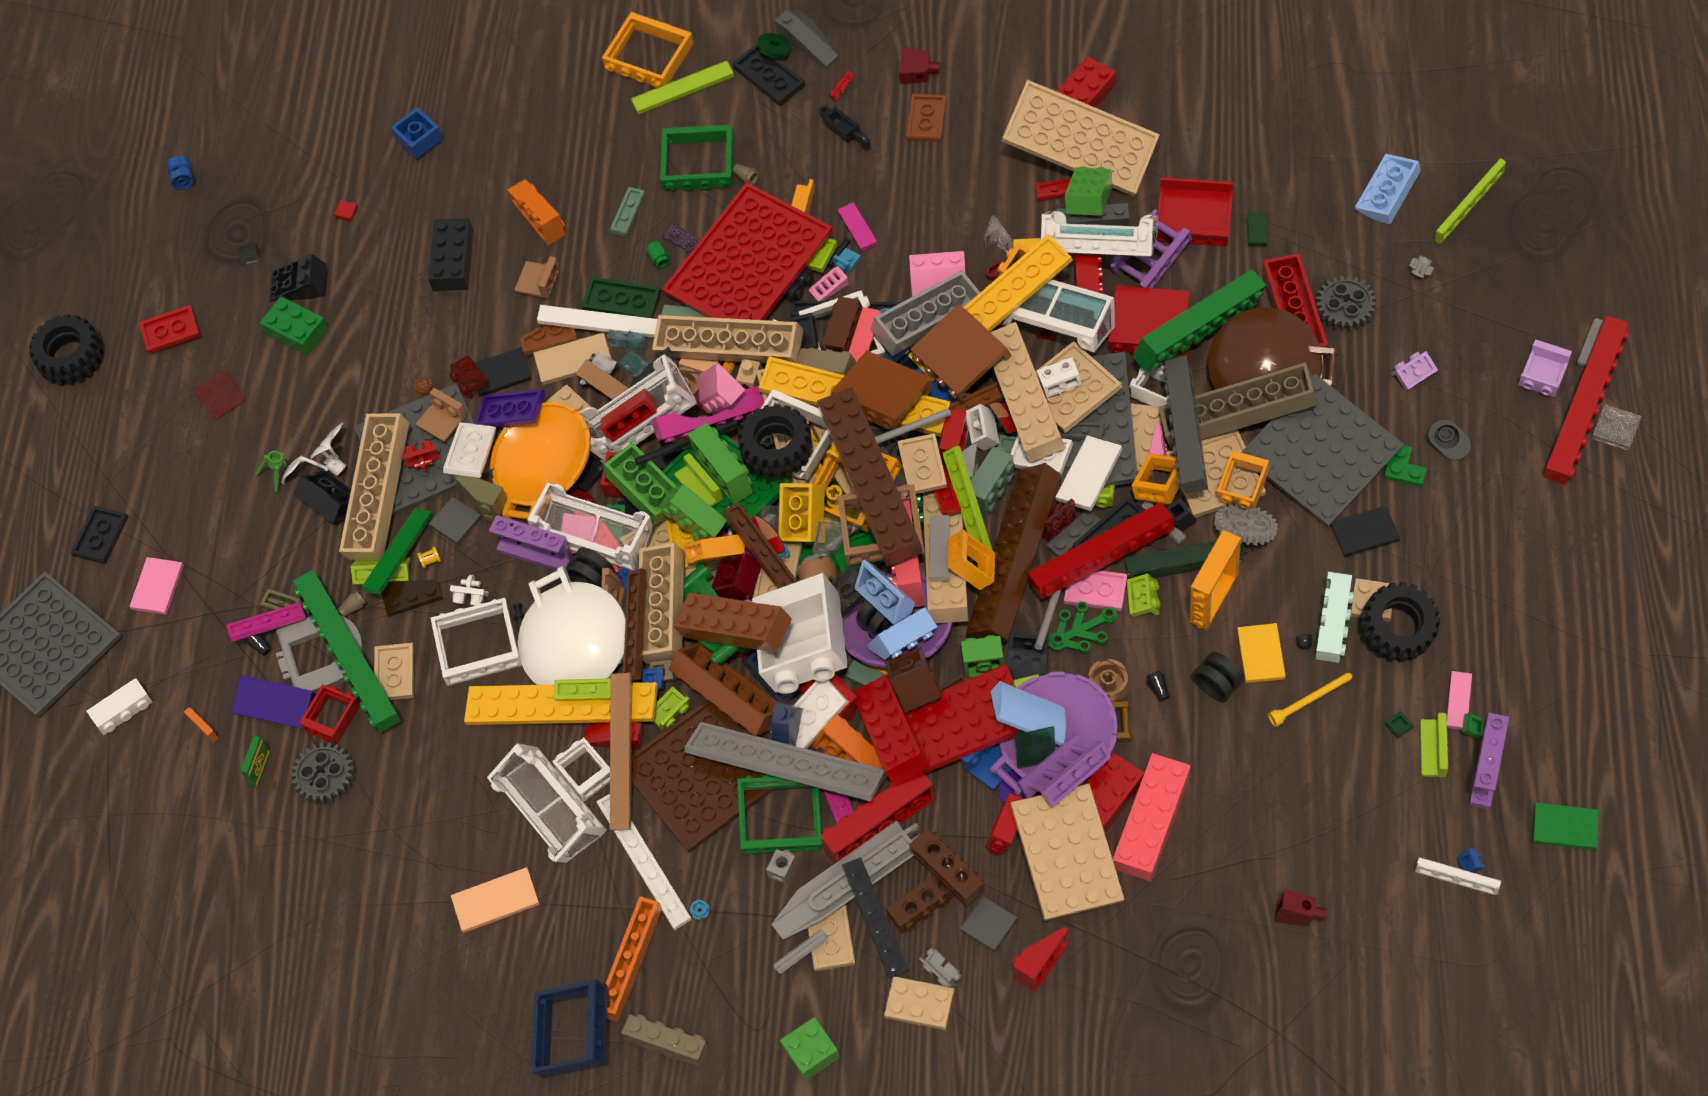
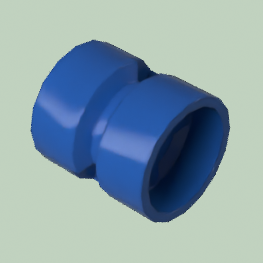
[167,156,194,189]

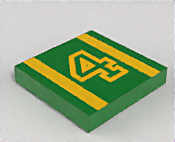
[240,736,271,788]

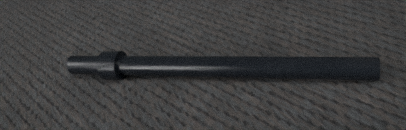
[634,420,738,465]

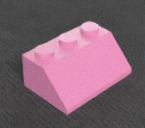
[909,251,966,297]
[698,363,745,415]

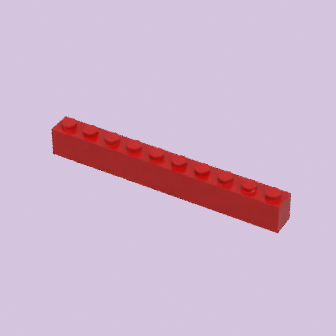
[1544,315,1630,485]

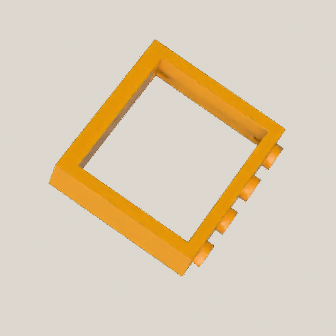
[602,12,694,88]
[814,453,902,532]
[1190,530,1241,630]

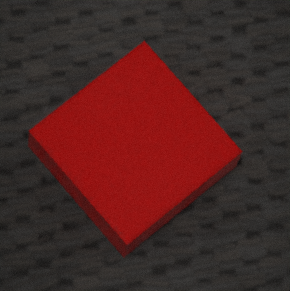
[334,201,358,221]

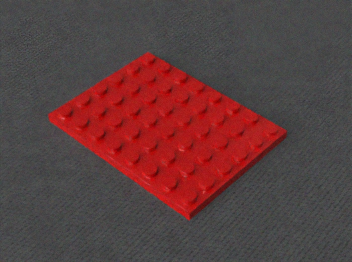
[662,182,834,320]

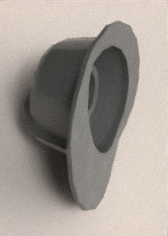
[1428,420,1471,460]

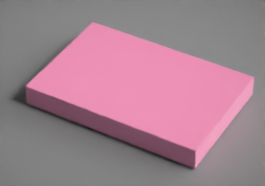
[129,557,184,615]
[1064,570,1127,611]

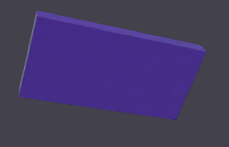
[474,389,546,428]
[231,675,314,729]

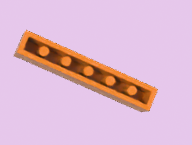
[606,896,662,1022]

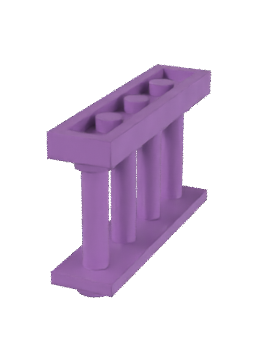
[1110,209,1192,288]
[1469,713,1509,810]
[1017,734,1111,807]

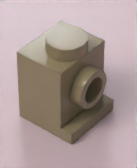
[648,660,679,682]

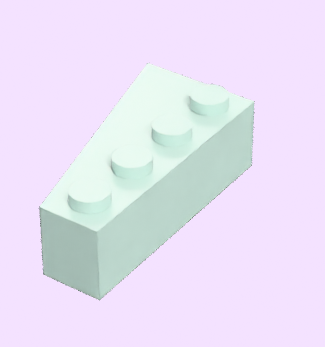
[1315,572,1354,663]

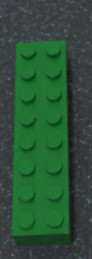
[1132,269,1266,373]

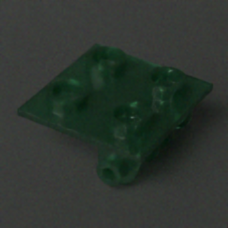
[1015,726,1055,769]

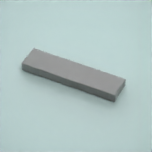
[929,515,950,581]

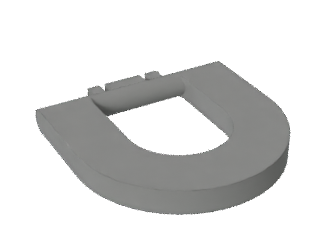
[276,615,364,694]

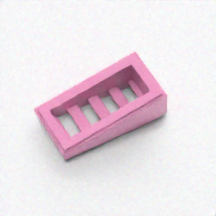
[808,266,849,301]
[1149,423,1168,456]

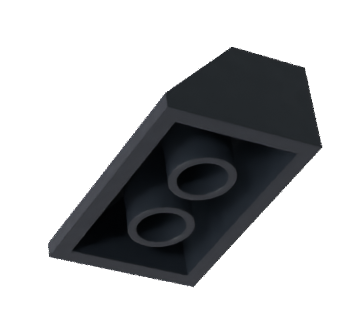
[293,470,351,524]

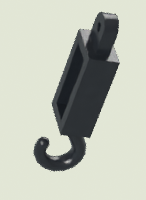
[819,106,871,149]

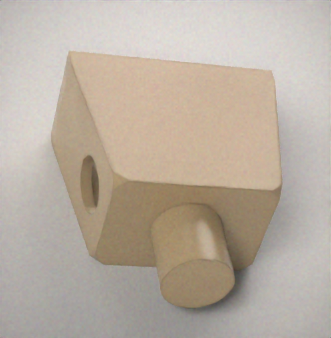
[736,359,763,389]

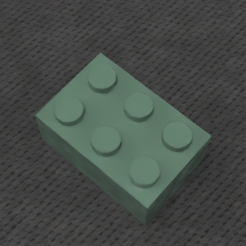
[971,446,1016,518]

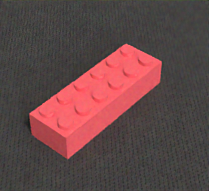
[891,499,925,607]
[1113,753,1191,882]

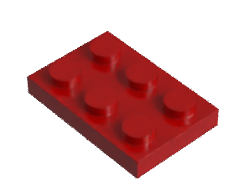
[139,305,201,354]

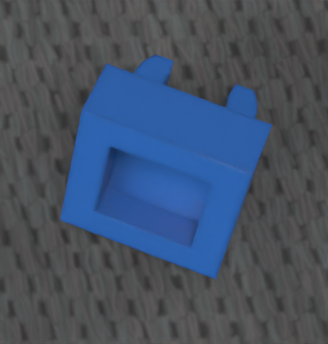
[643,669,664,689]
[1457,848,1485,873]

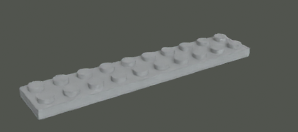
[685,722,886,801]

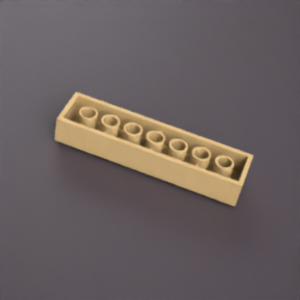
[652,315,803,363]
[991,322,1066,463]
[339,413,409,561]
[923,486,968,623]

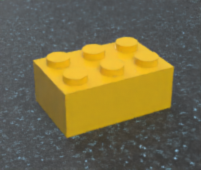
[779,483,825,542]

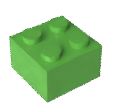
[961,635,1004,679]
[780,1017,840,1081]

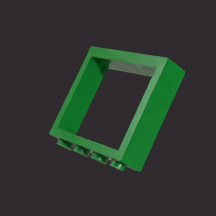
[660,125,734,191]
[737,775,822,854]

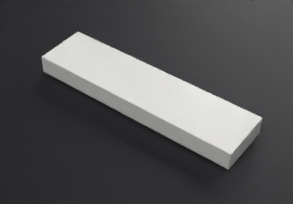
[1415,858,1501,895]

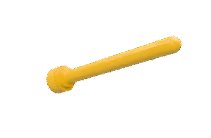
[1268,673,1352,727]

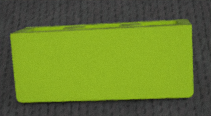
[674,453,723,507]
[350,557,411,584]
[554,678,611,701]
[1420,713,1448,777]

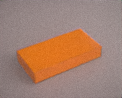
[184,707,218,743]

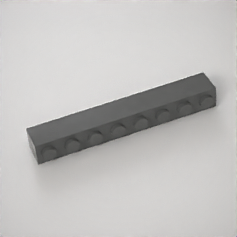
[1163,355,1208,494]

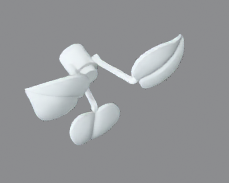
[282,422,346,485]

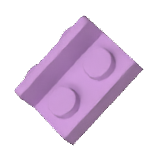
[1390,351,1438,390]

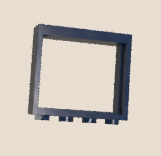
[531,979,608,1078]

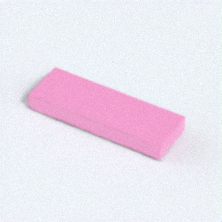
[1447,671,1472,730]

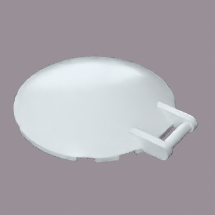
[518,566,625,685]

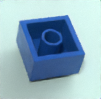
[390,107,443,159]

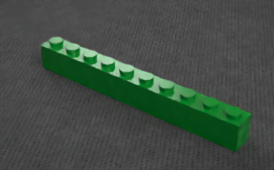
[293,570,401,733]

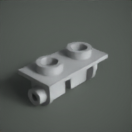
[920,948,961,987]

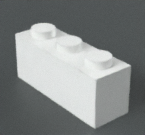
[87,678,153,735]

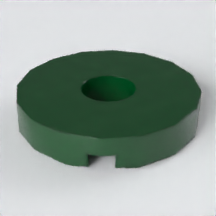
[757,33,792,58]

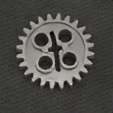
[1214,503,1278,546]

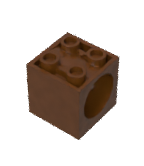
[885,647,942,713]

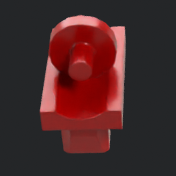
[402,440,440,472]

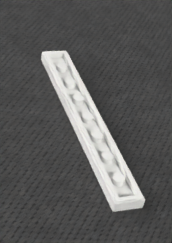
[537,305,658,338]
[596,794,692,930]

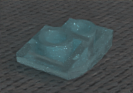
[607,329,648,350]
[618,351,649,377]

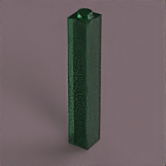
[1125,541,1247,579]

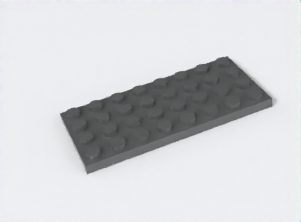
[1060,352,1138,487]

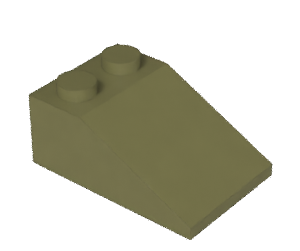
[452,474,507,523]

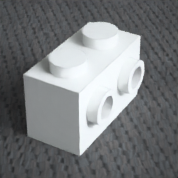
[1037,357,1082,398]
[965,404,1000,451]

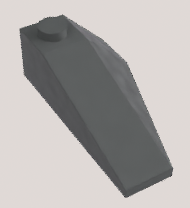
[775,10,839,68]

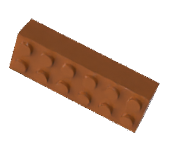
[673,593,792,653]
[669,642,779,736]

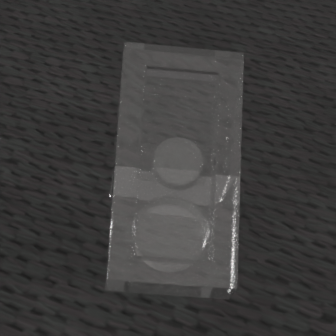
[984,215,1013,253]

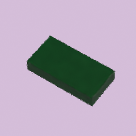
[1248,212,1267,246]

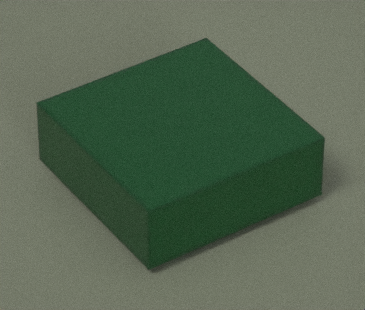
[1385,711,1414,739]

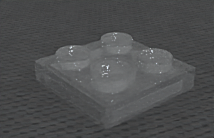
[1592,404,1642,451]

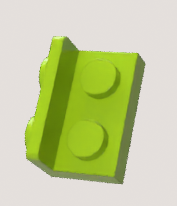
[1127,573,1161,617]

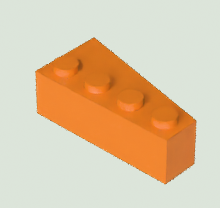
[508,179,566,246]
[812,714,888,786]

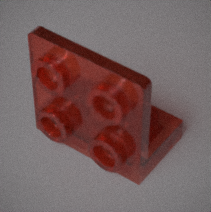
[193,370,245,419]
[1041,498,1075,542]

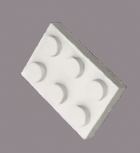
[1010,434,1073,475]

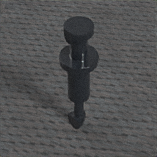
[513,603,525,634]

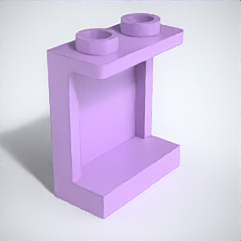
[1519,339,1572,397]

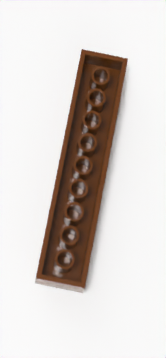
[817,387,923,566]
[965,463,1061,642]

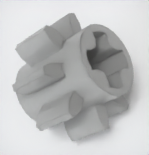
[1409,255,1434,278]

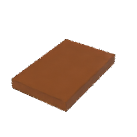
[906,94,947,142]

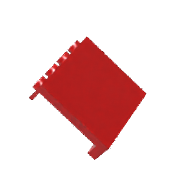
[1156,177,1234,247]
[1108,285,1190,354]

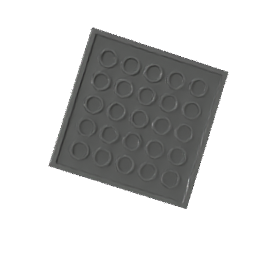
[1241,374,1404,528]
[354,383,494,516]
[0,572,122,718]

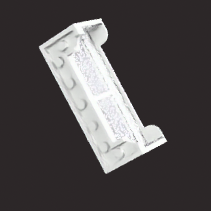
[579,355,697,461]
[527,483,653,571]
[487,743,607,863]

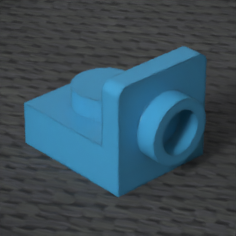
[833,248,861,275]

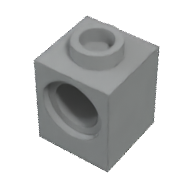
[766,849,797,885]

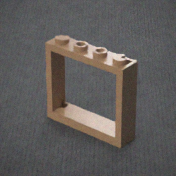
[837,484,925,565]

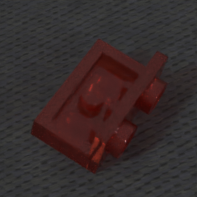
[449,355,489,399]

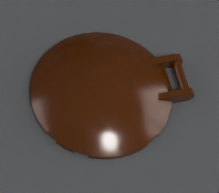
[1208,307,1339,390]

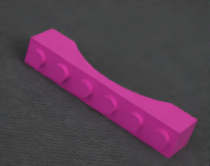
[651,386,764,443]

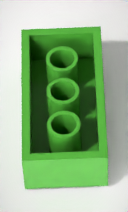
[687,423,753,505]
[603,442,676,526]

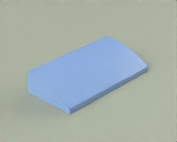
[1355,154,1421,224]
[990,681,1066,745]

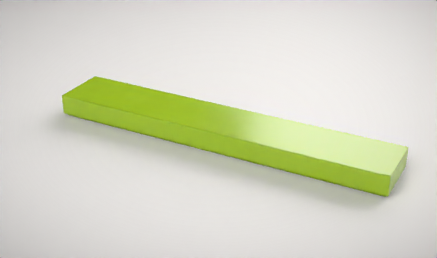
[631,61,734,115]
[1435,158,1506,244]
[942,446,993,551]

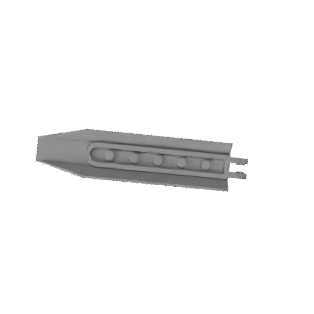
[771,821,920,940]

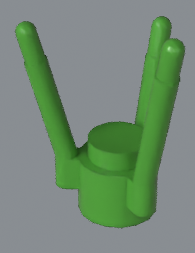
[255,451,287,492]

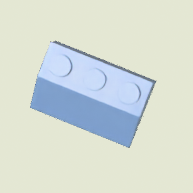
[854,560,915,625]
[866,607,937,660]

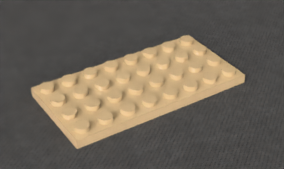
[1002,80,1159,197]

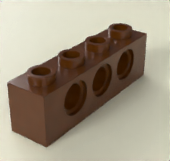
[909,829,985,907]
[886,863,967,934]

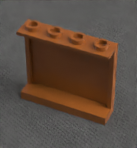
[910,304,1012,402]
[831,350,931,430]

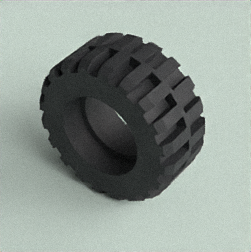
[29,315,104,385]
[738,404,813,479]
[1359,582,1440,662]

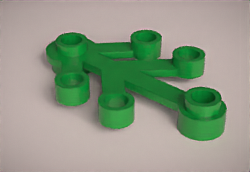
[1049,601,1117,654]

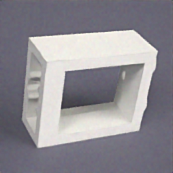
[1129,365,1170,409]
[552,738,610,802]

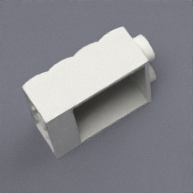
[752,573,847,694]

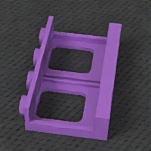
[489,515,574,571]

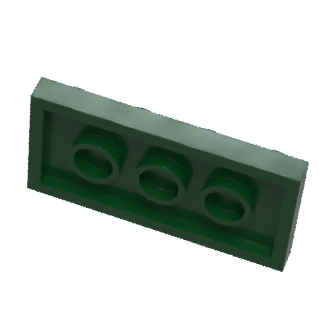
[581,276,661,319]

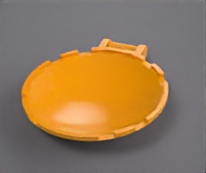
[490,402,591,520]

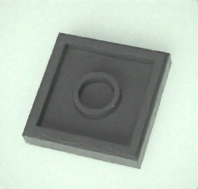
[429,497,482,545]
[960,896,1018,952]

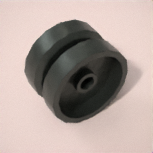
[565,547,614,587]
[856,600,894,638]
[1192,651,1244,702]

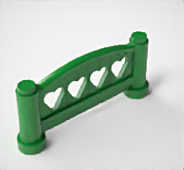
[683,562,741,665]

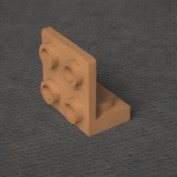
[515,256,560,299]
[416,388,467,442]

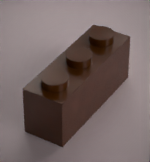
[821,296,863,352]

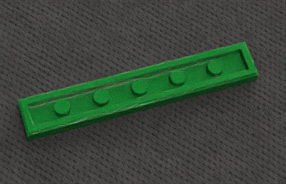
[362,508,432,595]

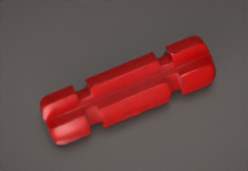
[829,71,855,101]

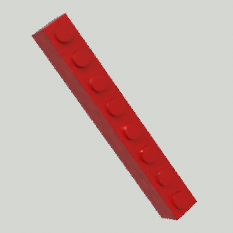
[1028,502,1175,600]

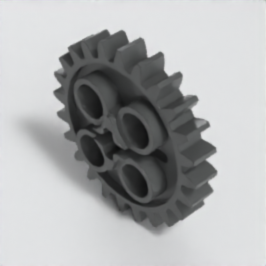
[1315,275,1377,331]
[290,742,355,804]

